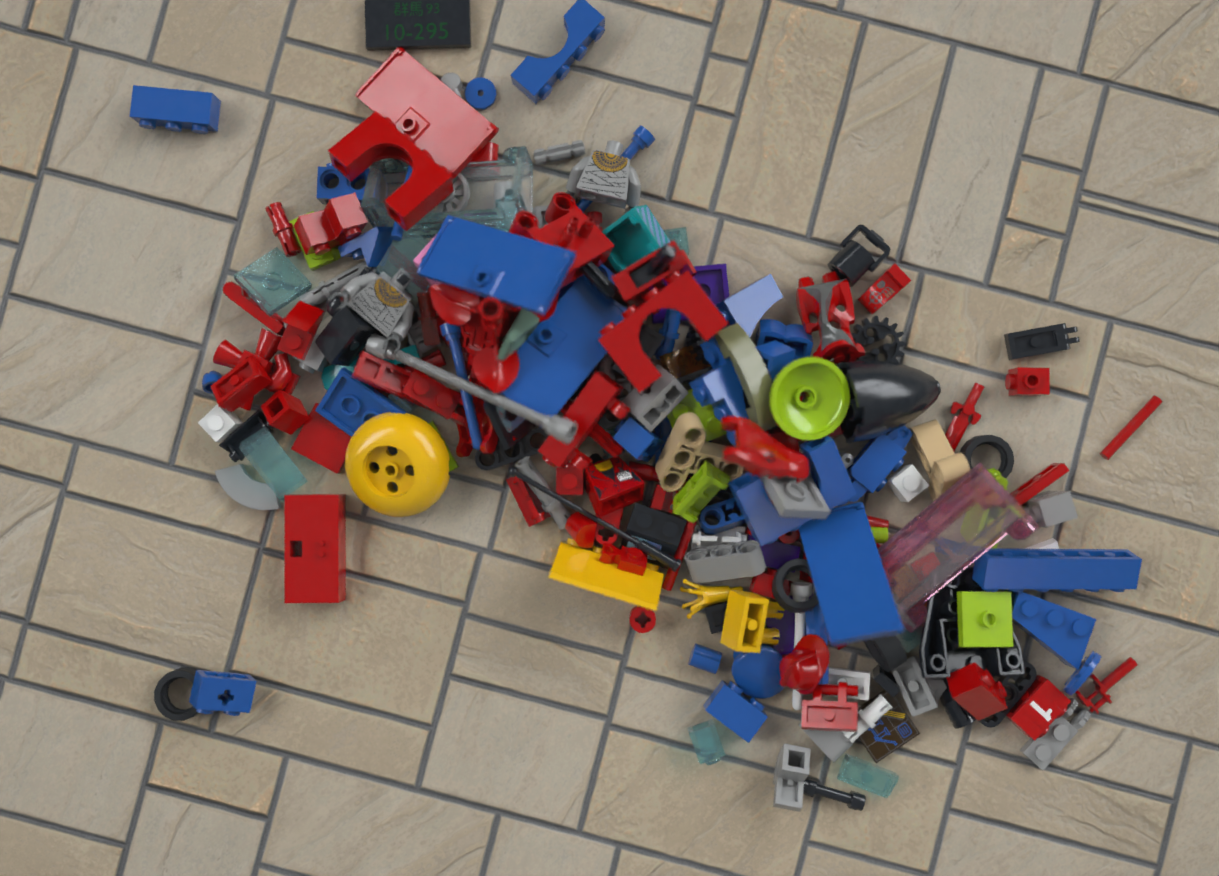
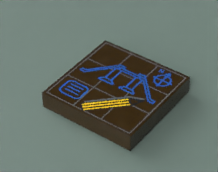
[858,690,920,763]

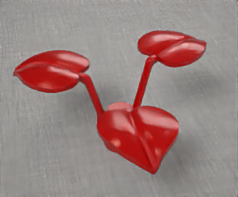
[430,283,560,394]

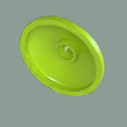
[769,357,850,440]

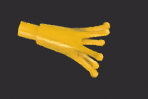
[679,579,743,619]

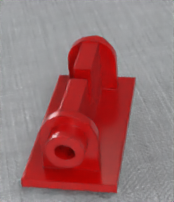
[506,477,551,527]

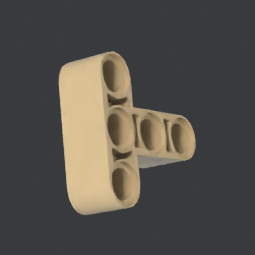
[655,412,744,492]
[909,419,970,507]

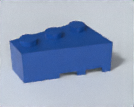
[1008,589,1096,670]

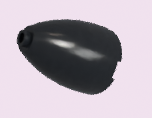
[834,361,941,443]

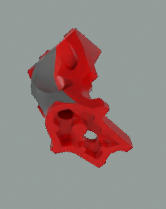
[796,271,865,364]

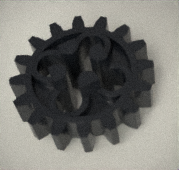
[851,316,906,364]

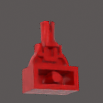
[460,296,518,379]

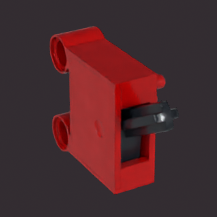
[611,240,697,315]

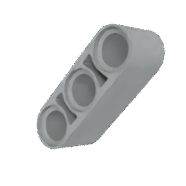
[684,540,766,583]

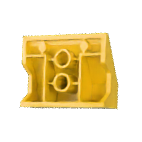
[548,538,664,611]

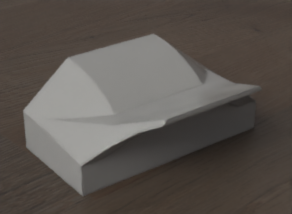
[892,656,946,717]

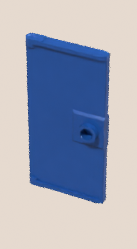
[417,215,576,315]
[499,276,627,428]
[798,502,905,646]

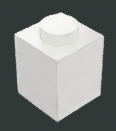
[198,404,243,443]
[886,464,929,502]

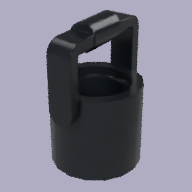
[827,224,891,287]

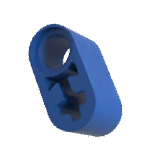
[699,498,745,535]

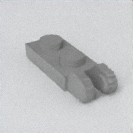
[1020,698,1091,771]

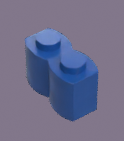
[756,319,814,360]

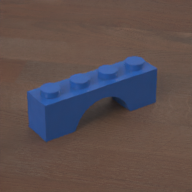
[510,0,605,104]

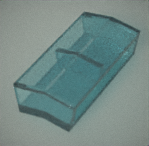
[239,426,307,499]

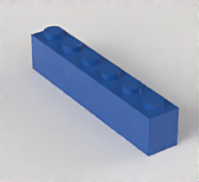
[972,548,1142,592]

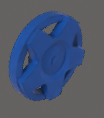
[1063,651,1102,696]

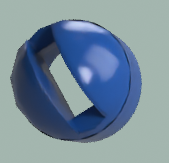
[202,370,223,394]

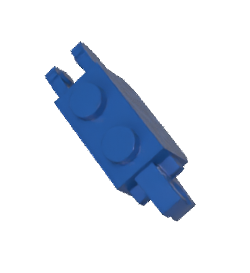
[846,425,914,503]

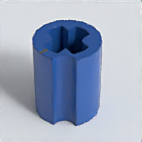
[688,643,722,674]

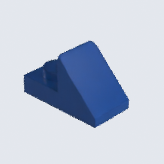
[338,226,393,267]

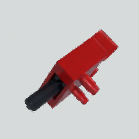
[508,192,618,300]

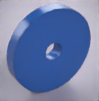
[465,77,497,110]

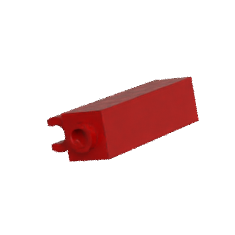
[538,371,631,471]

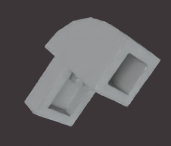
[773,744,811,812]

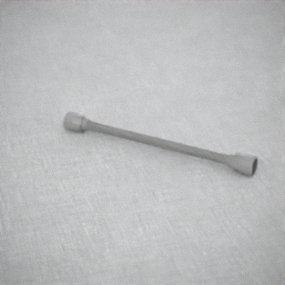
[366,333,577,444]

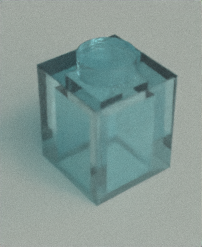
[687,719,725,765]

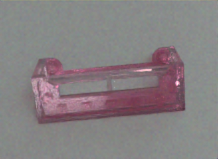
[878,463,1040,633]

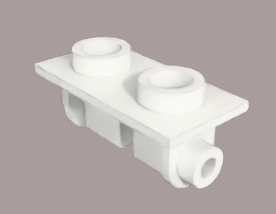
[691,525,746,550]

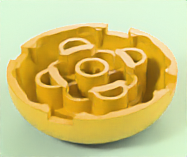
[345,412,450,517]

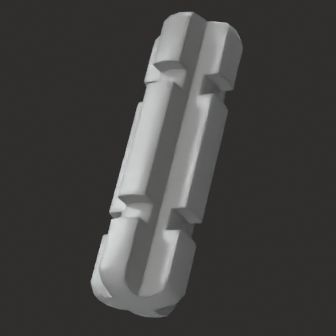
[533,140,585,165]

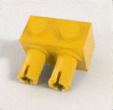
[720,590,784,653]

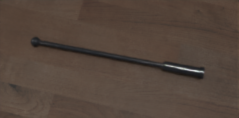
[508,466,681,572]

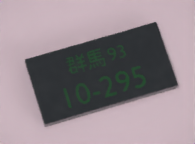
[365,0,472,51]

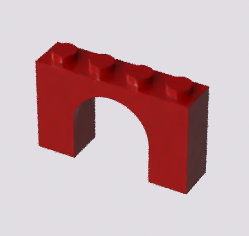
[328,111,454,232]
[598,270,729,393]

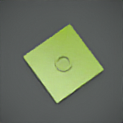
[957,592,1013,647]

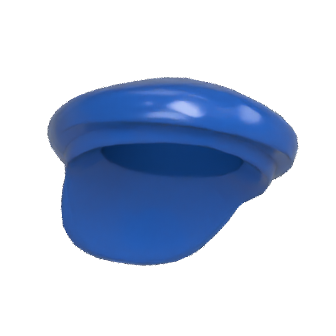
[731,644,785,699]

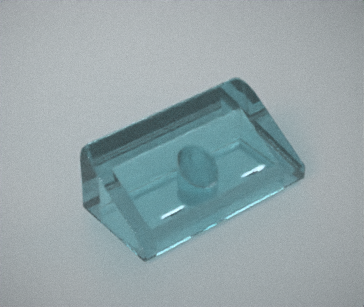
[837,754,899,798]

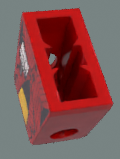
[584,453,645,517]

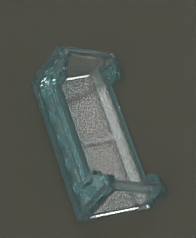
[361,146,533,240]

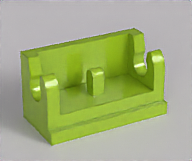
[673,461,730,523]

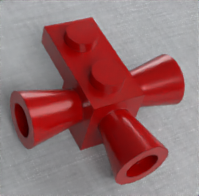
[213,328,301,411]

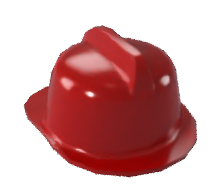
[779,634,830,695]

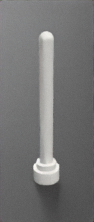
[790,582,812,710]

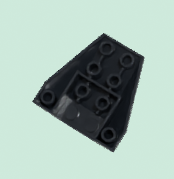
[919,567,1025,680]

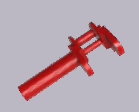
[1074,657,1138,715]

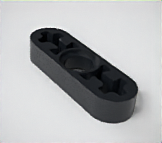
[979,660,1037,728]

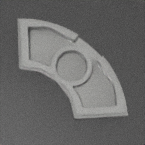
[215,464,282,510]

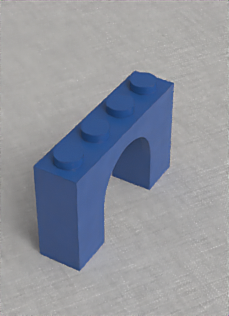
[728,435,857,546]

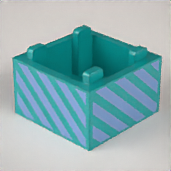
[602,205,670,273]

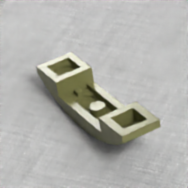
[714,323,777,431]

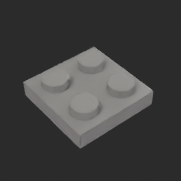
[760,474,831,519]

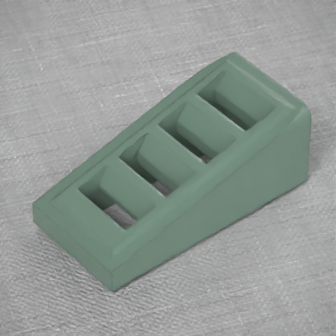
[497,309,540,361]

